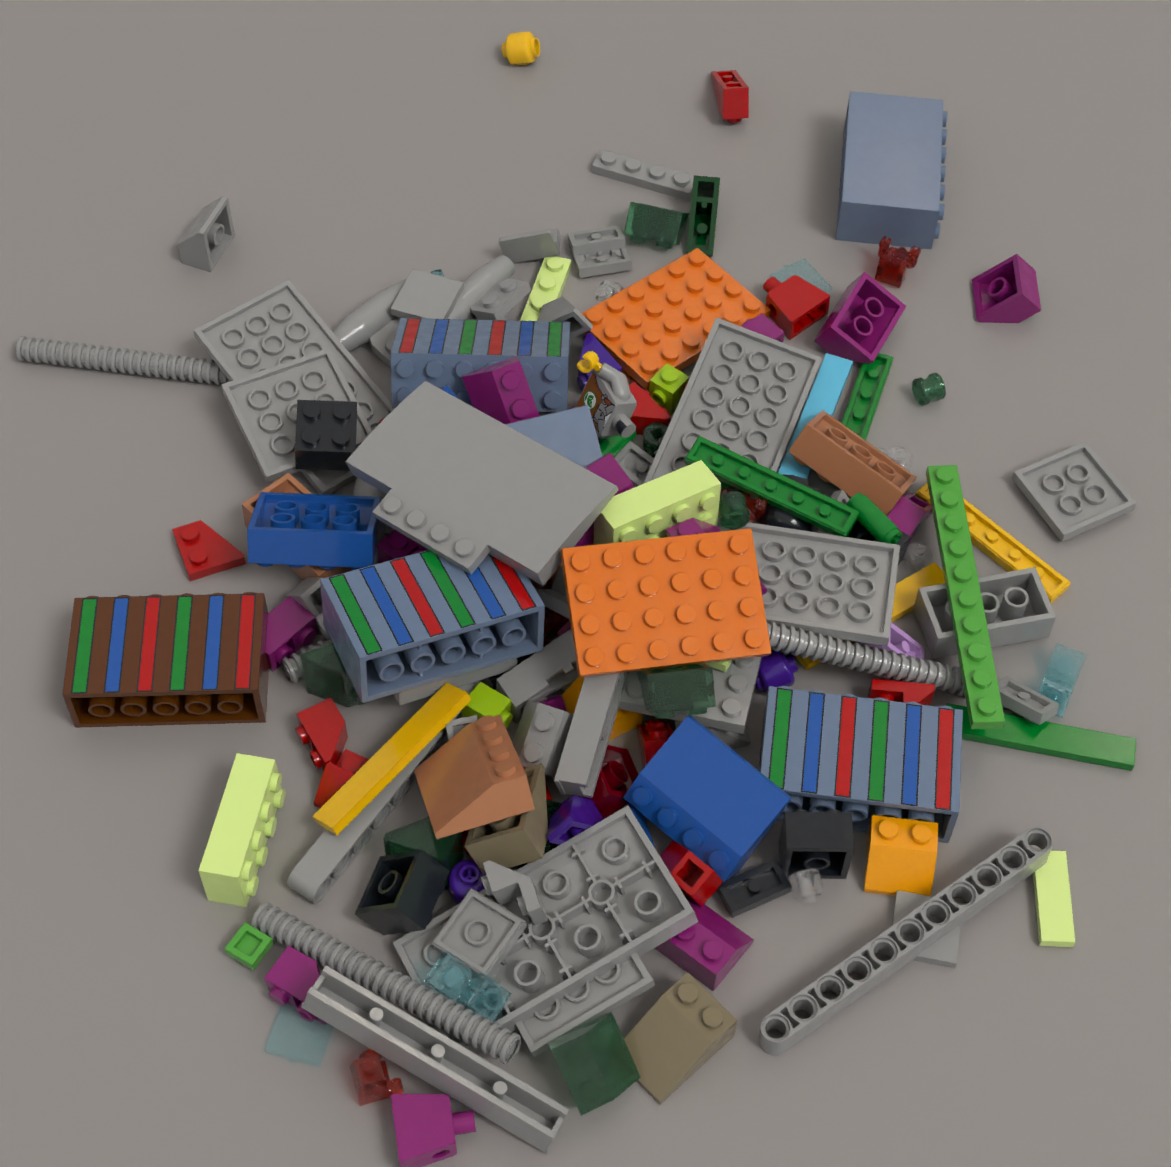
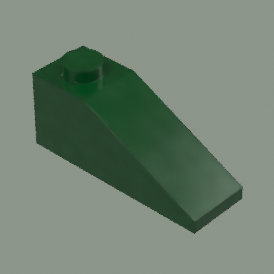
[686,175,720,257]

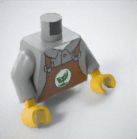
[554,351,637,439]

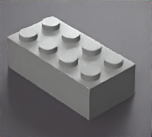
[913,567,1056,659]

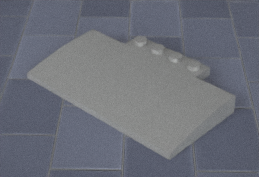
[345,381,618,586]
[393,805,698,1057]

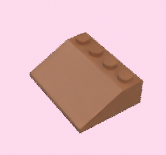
[414,715,535,839]

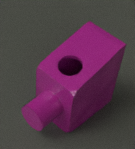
[391,1094,476,1167]

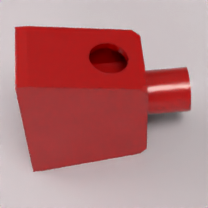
[763,275,830,340]

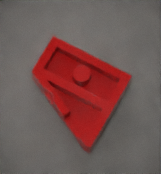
[172,520,246,581]

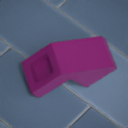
[887,492,932,543]

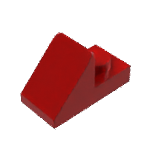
[868,679,935,706]
[314,749,369,808]

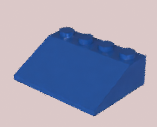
[247,492,381,570]
[623,715,792,882]

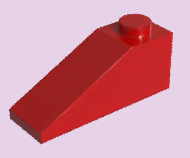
[711,70,749,123]

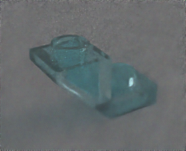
[1038,643,1087,718]
[424,952,511,1023]

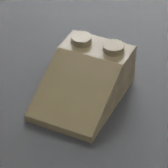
[464,763,548,874]
[611,972,737,1105]

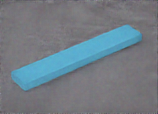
[778,353,853,480]

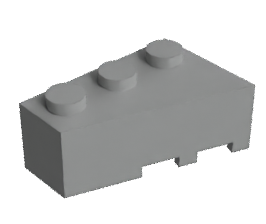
[496,629,578,724]

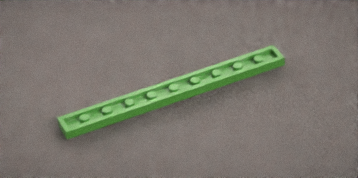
[926,465,1005,729]

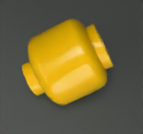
[502,31,540,66]

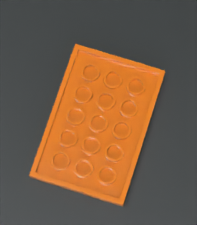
[581,248,771,390]
[561,528,772,678]

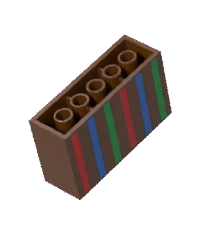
[62,592,269,728]

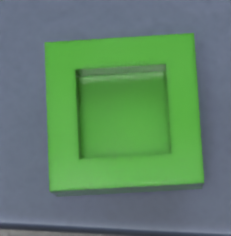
[224,922,274,971]

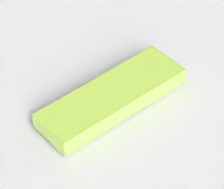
[1033,850,1075,947]

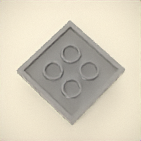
[1012,441,1137,542]

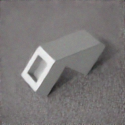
[481,860,548,925]

